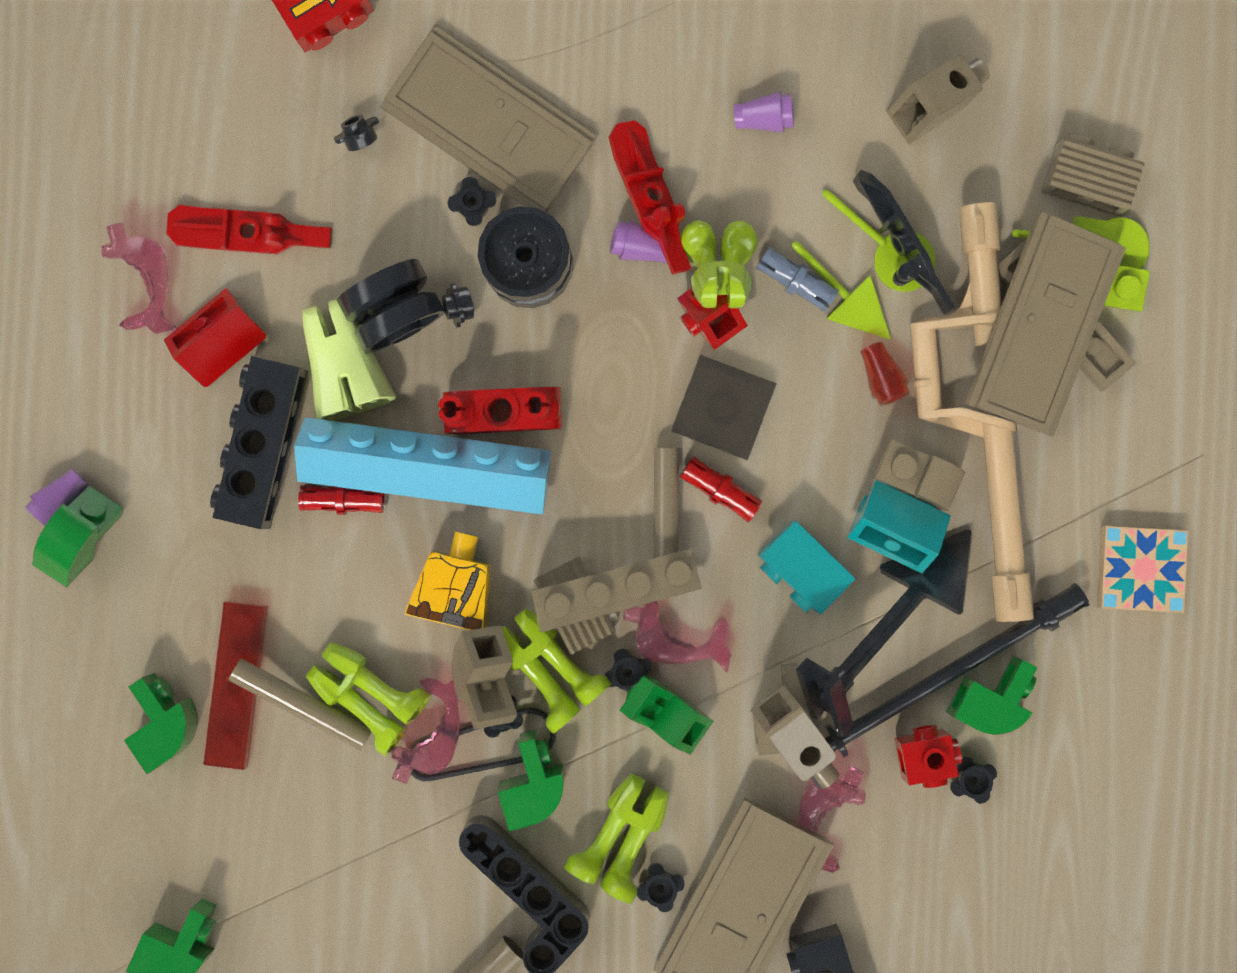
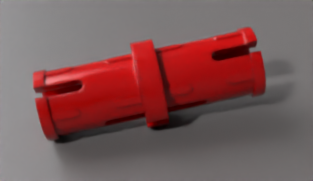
[679,456,763,522]
[298,485,385,515]

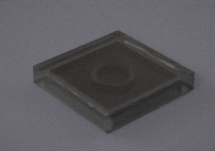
[671,355,777,461]

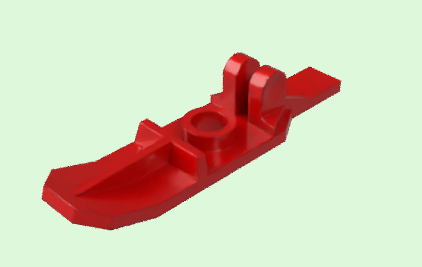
[608,120,692,275]
[166,204,332,255]

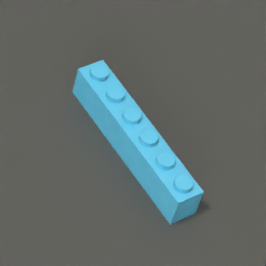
[294,417,551,515]

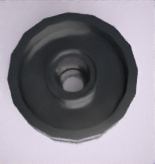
[477,206,574,308]
[336,259,445,354]

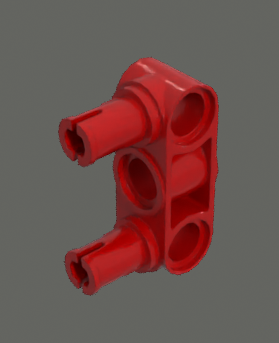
[438,387,562,434]

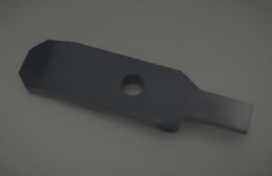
[853,170,955,315]

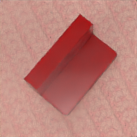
[164,288,266,387]

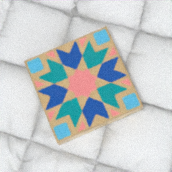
[1097,526,1188,613]

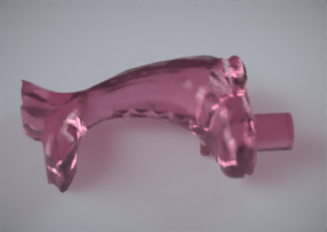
[101,223,177,334]
[623,601,732,672]
[390,678,460,784]
[798,766,866,873]

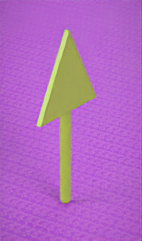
[792,241,891,340]

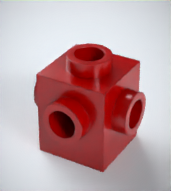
[677,287,748,350]
[894,725,962,788]

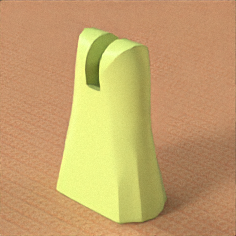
[302,299,396,421]

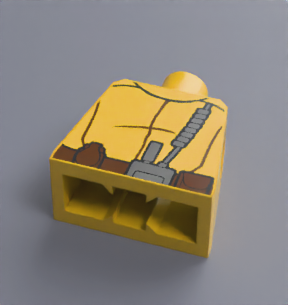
[405,531,491,630]

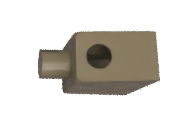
[886,55,990,145]
[751,686,839,789]

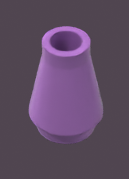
[734,91,794,133]
[610,220,667,263]
[25,468,90,526]

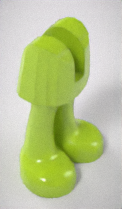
[681,220,758,308]
[502,608,611,734]
[305,642,431,757]
[564,773,669,904]

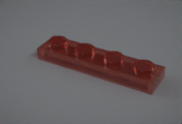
[203,601,268,770]

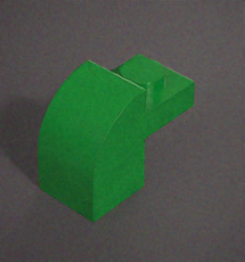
[32,486,123,588]
[946,656,1038,735]
[124,673,198,774]
[619,676,714,755]
[497,729,564,832]
[126,898,217,973]

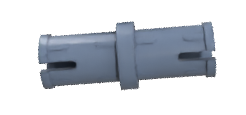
[755,246,839,312]

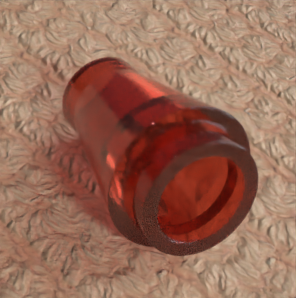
[860,342,910,406]

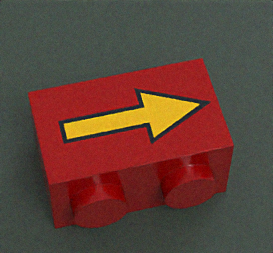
[272,0,374,53]

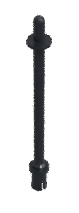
[824,583,1090,758]

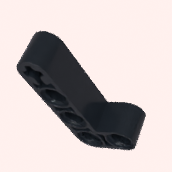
[459,815,590,973]

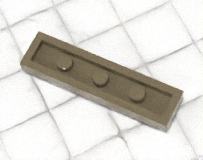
[998,240,1136,391]
[529,548,702,632]

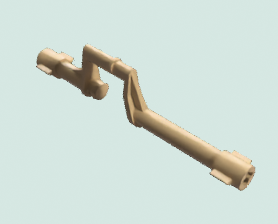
[910,202,1034,622]

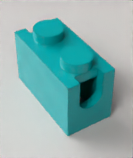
[847,480,951,573]
[758,520,855,615]

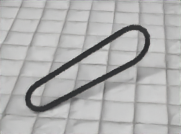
[406,708,556,782]

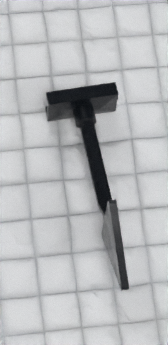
[796,529,972,736]

